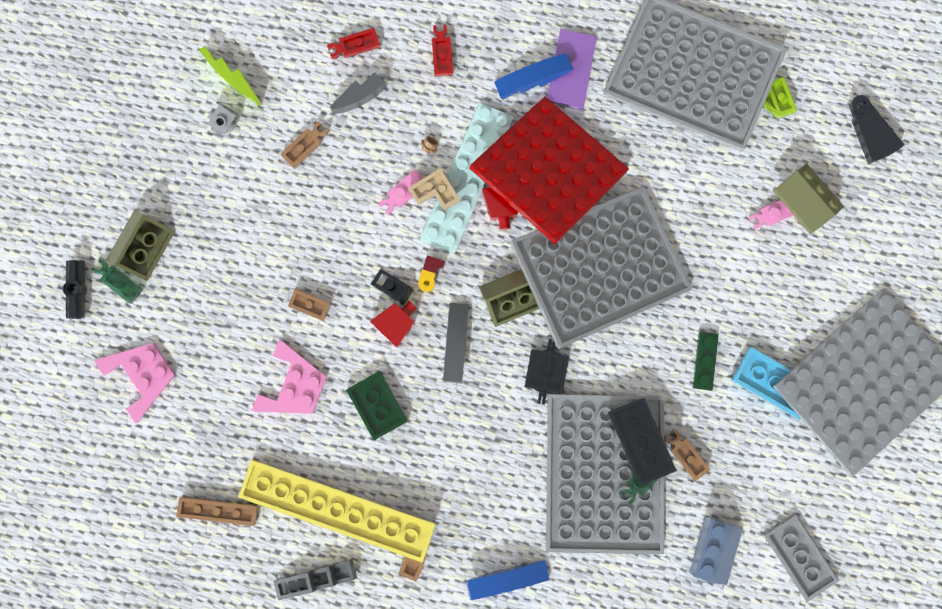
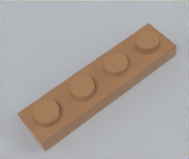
[176,496,259,526]

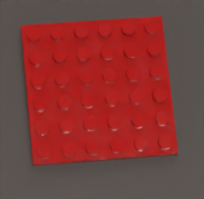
[469,96,629,245]

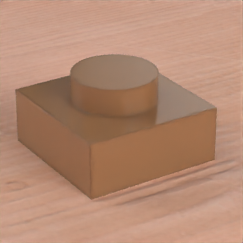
[398,557,425,582]

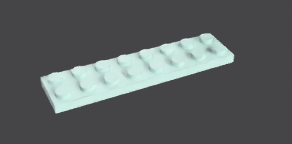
[420,103,514,254]

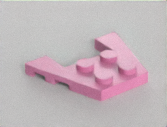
[251,340,327,413]
[94,343,175,423]

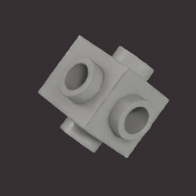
[207,103,238,135]

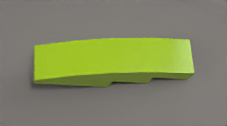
[199,46,262,106]

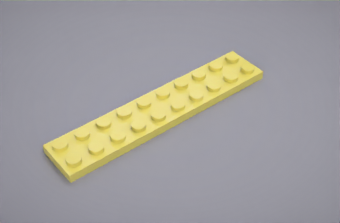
[238,459,436,563]

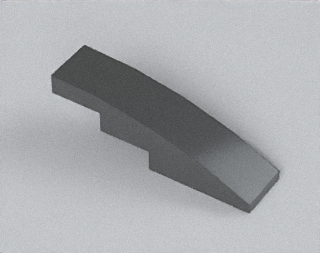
[443,303,469,384]
[273,559,357,600]

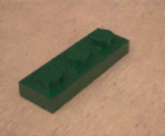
[692,331,719,391]

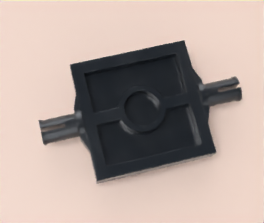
[524,339,569,405]

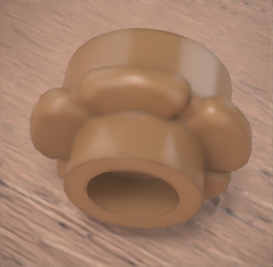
[421,136,439,153]

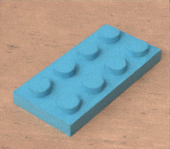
[731,347,800,419]

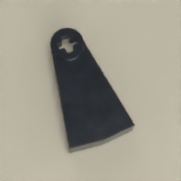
[849,95,905,165]

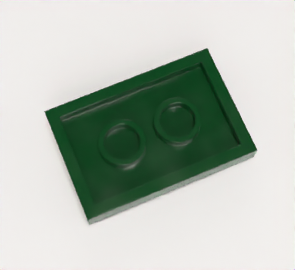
[346,371,408,440]

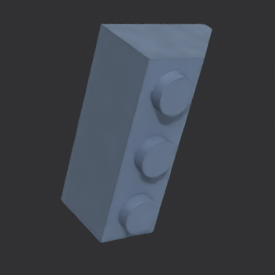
[689,516,743,585]

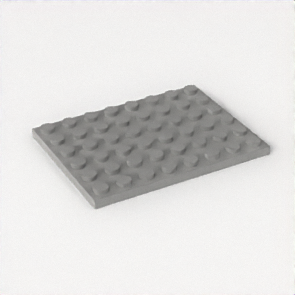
[603,0,787,152]
[510,187,692,349]
[773,288,942,476]
[546,394,664,554]

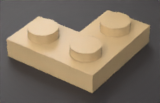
[408,168,461,211]

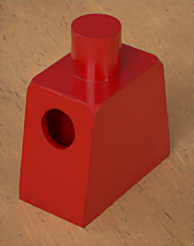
[482,188,518,230]
[370,301,417,348]

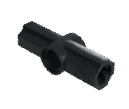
[63,260,87,319]

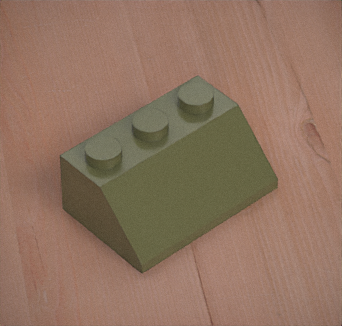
[773,163,844,235]
[106,210,175,281]
[479,269,540,327]

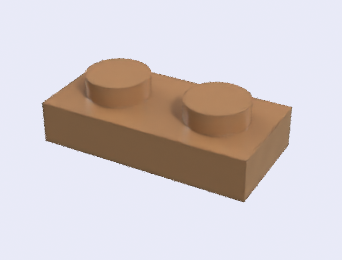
[288,289,331,321]

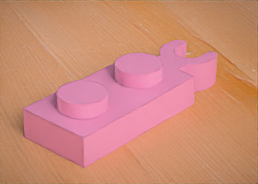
[379,169,423,214]
[749,200,793,229]

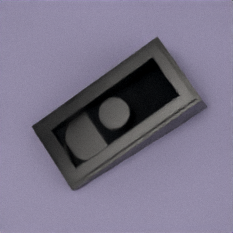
[370,269,414,306]

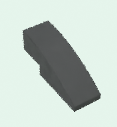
[329,72,387,115]

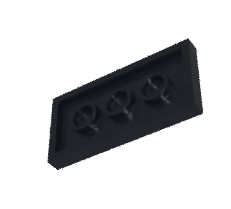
[608,398,677,486]

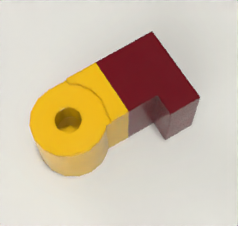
[418,255,446,293]

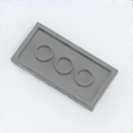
[762,513,839,602]

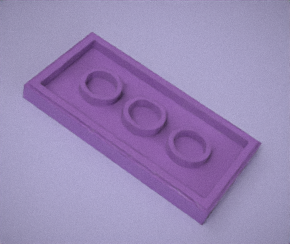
[547,29,597,109]

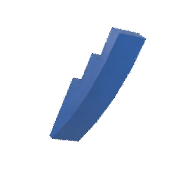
[494,53,574,100]
[466,560,550,600]

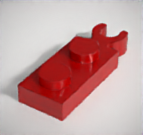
[432,24,453,77]
[327,28,380,59]

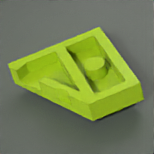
[763,77,797,119]

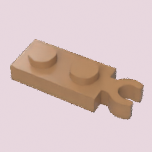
[280,122,329,169]
[664,429,711,481]

